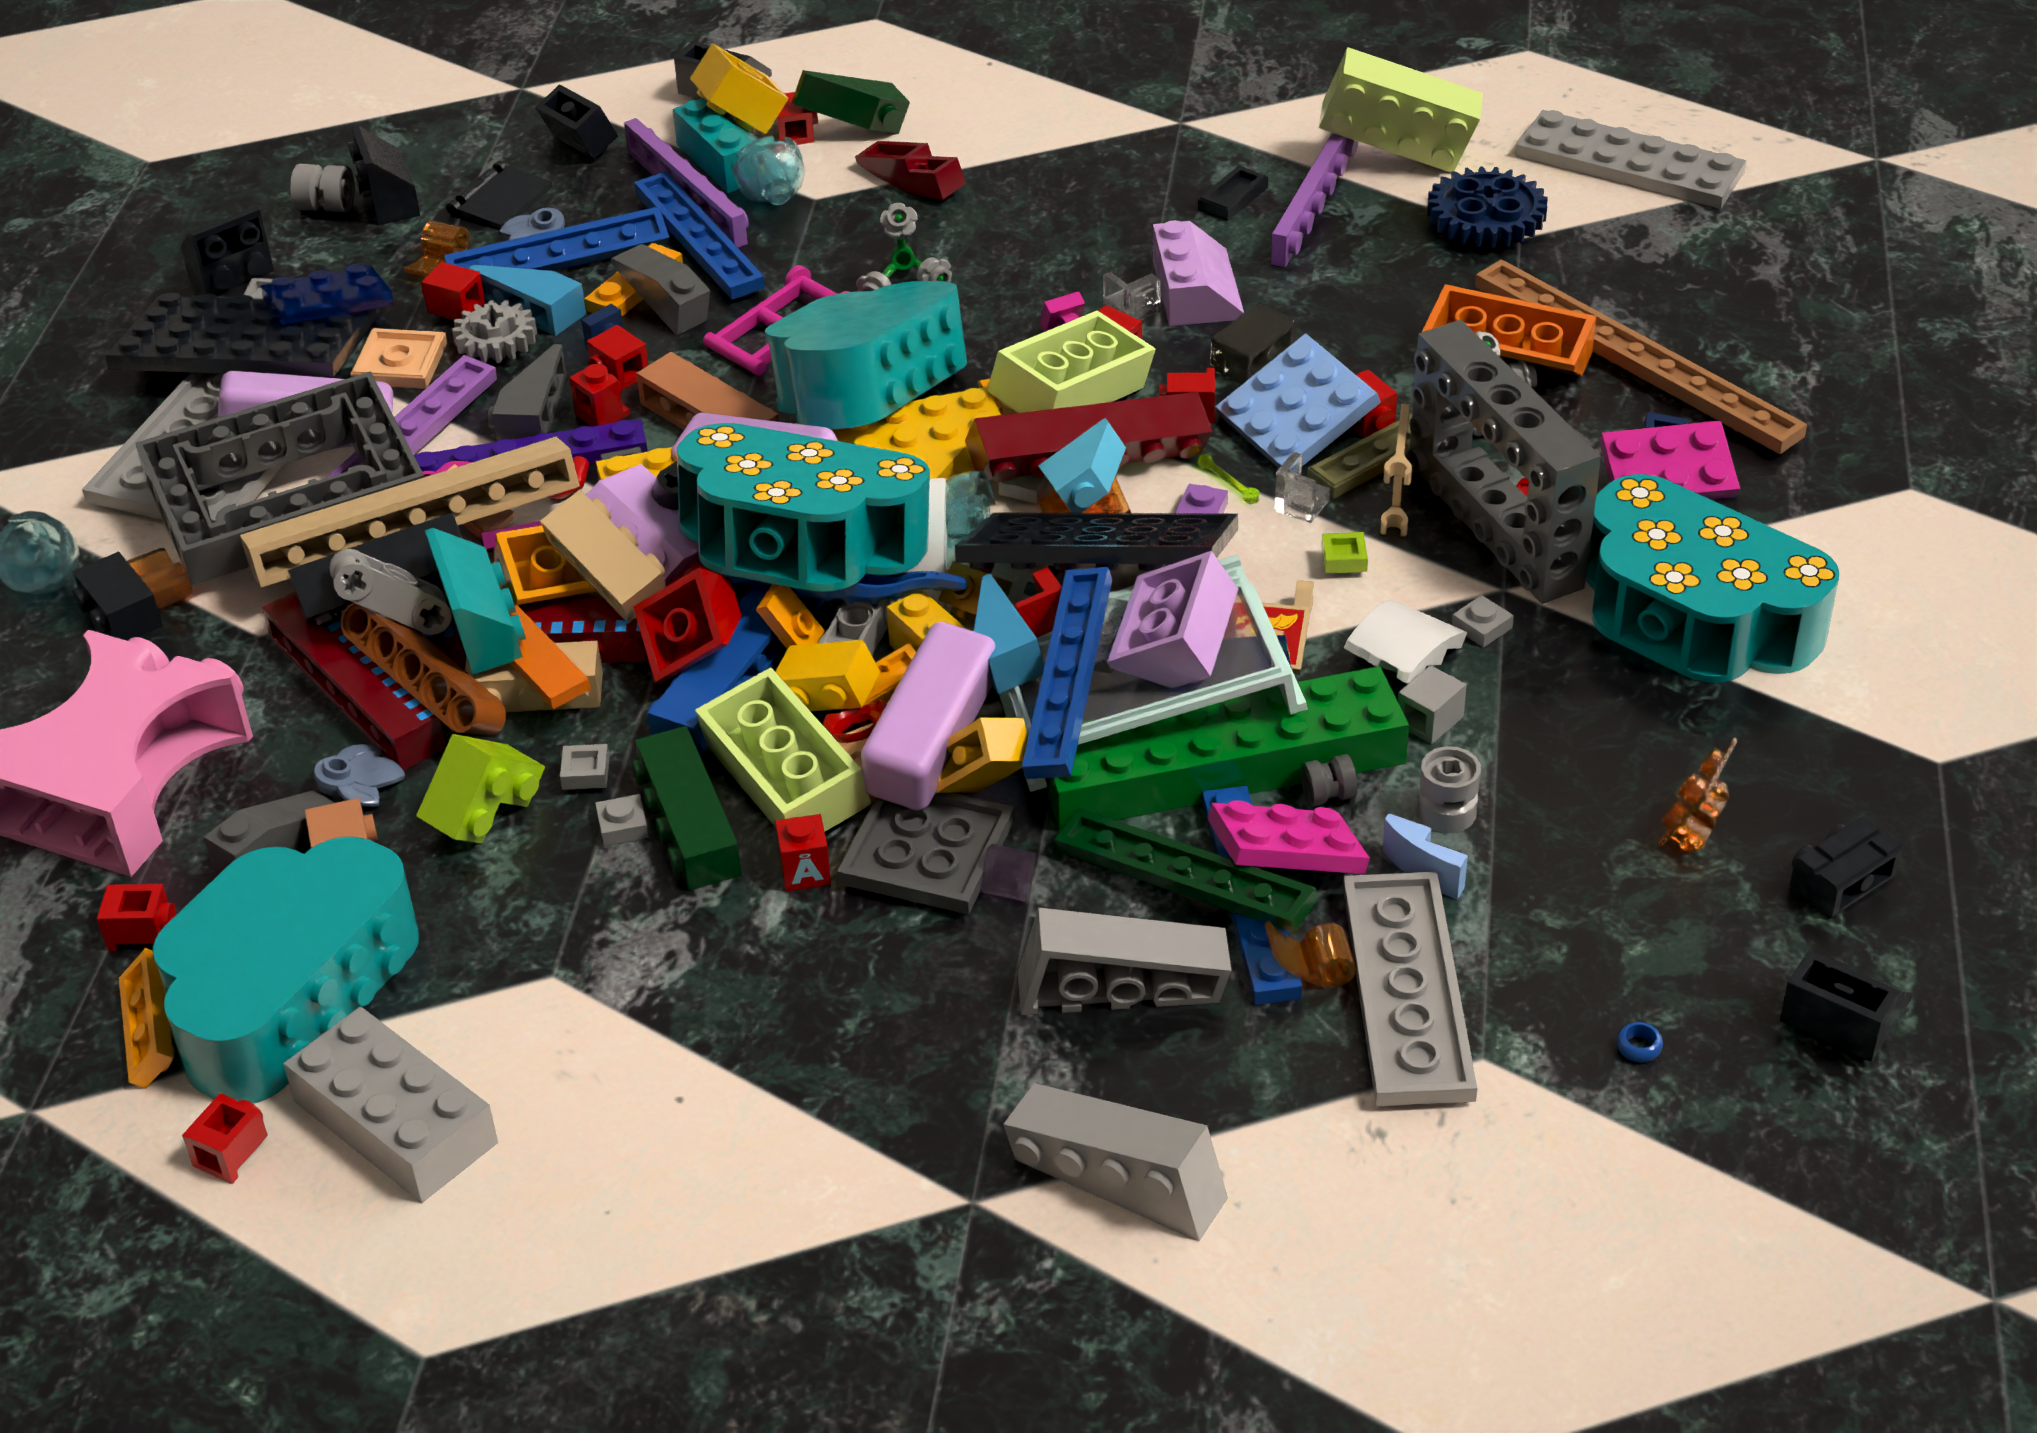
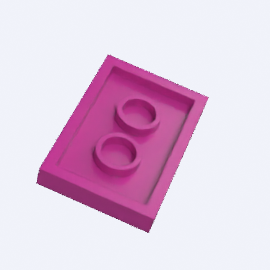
[1599,421,1740,500]
[1207,800,1370,874]

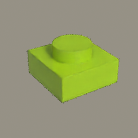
[1321,532,1368,573]

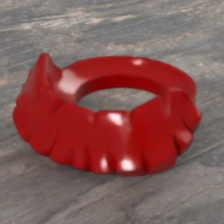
[822,700,887,743]

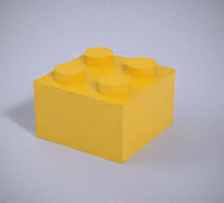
[690,43,789,134]

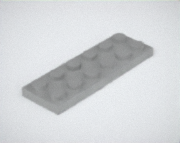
[1515,110,1747,209]
[1343,872,1477,1106]

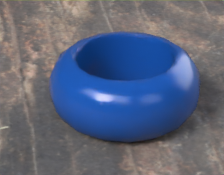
[1617,1022,1663,1063]

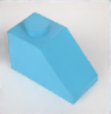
[1038,418,1126,513]

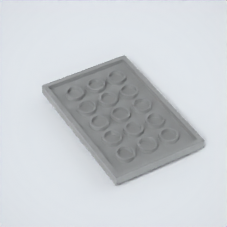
[82,372,326,523]

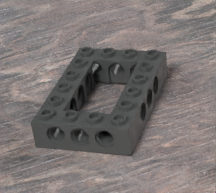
[1407,320,1601,604]
[135,371,424,586]

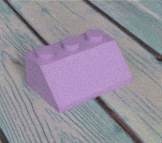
[1153,220,1244,326]
[586,464,701,587]
[1107,551,1238,688]

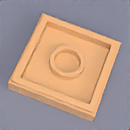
[350,328,447,389]

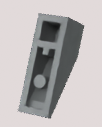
[611,244,710,336]
[488,344,567,441]
[204,790,334,876]

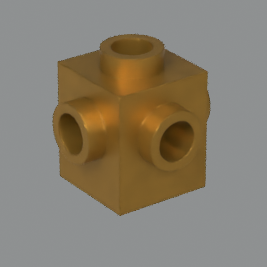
[938,561,1013,622]

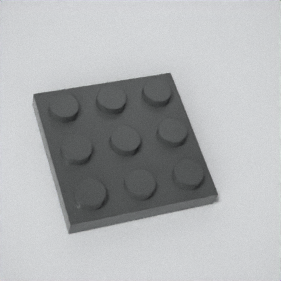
[837,792,1015,915]

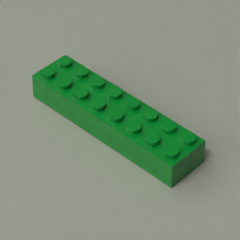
[1044,666,1409,831]

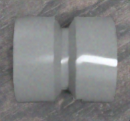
[290,164,355,213]
[1418,746,1481,833]

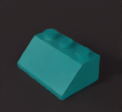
[672,98,789,193]
[425,528,526,675]

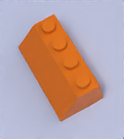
[1422,284,1596,376]

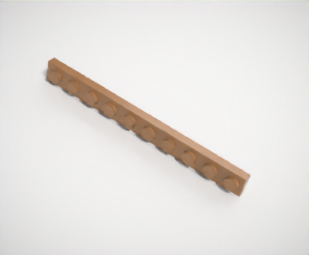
[1475,259,1807,454]

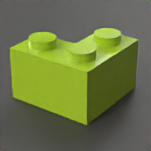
[416,734,545,843]

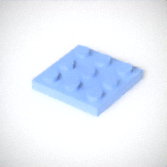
[1215,333,1381,477]

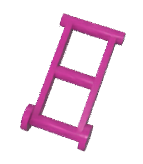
[703,265,850,376]

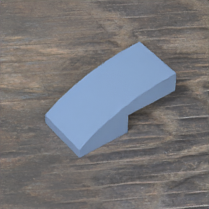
[1383,813,1468,900]

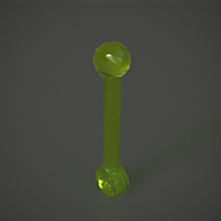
[1197,454,1260,504]

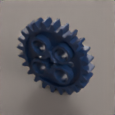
[1427,166,1548,248]

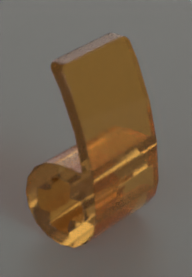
[403,221,470,277]
[127,548,194,609]
[1265,920,1356,988]

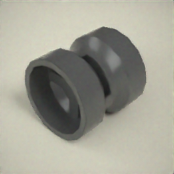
[1300,754,1358,806]

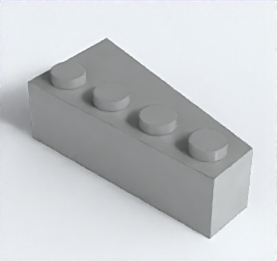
[1018,908,1231,1015]
[1003,1083,1228,1241]

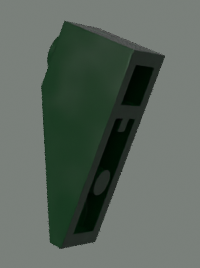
[792,70,910,134]

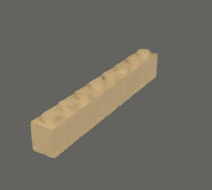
[240,436,580,588]

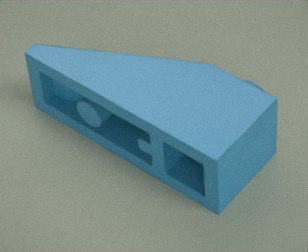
[468,265,586,336]
[974,574,1045,694]

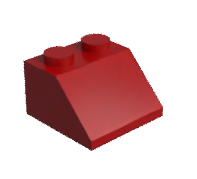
[633,567,742,684]

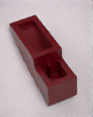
[855,141,966,200]

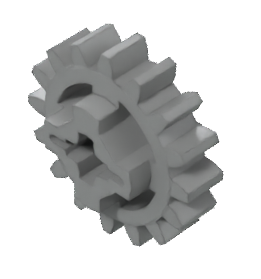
[452,300,537,363]

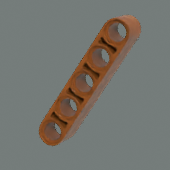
[341,603,506,737]

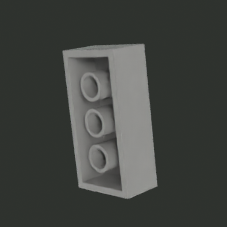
[283,1006,498,1203]

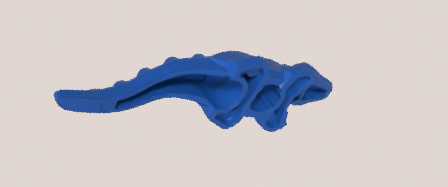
[722,571,967,604]

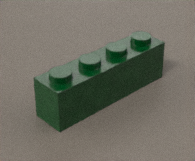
[631,726,742,891]

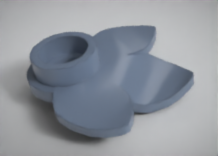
[500,207,565,240]
[313,744,405,807]

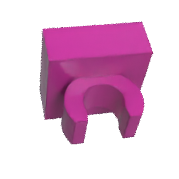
[1040,292,1085,332]

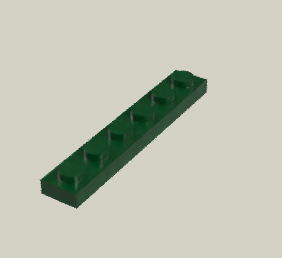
[1054,808,1318,933]

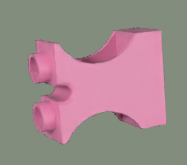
[0,630,253,877]

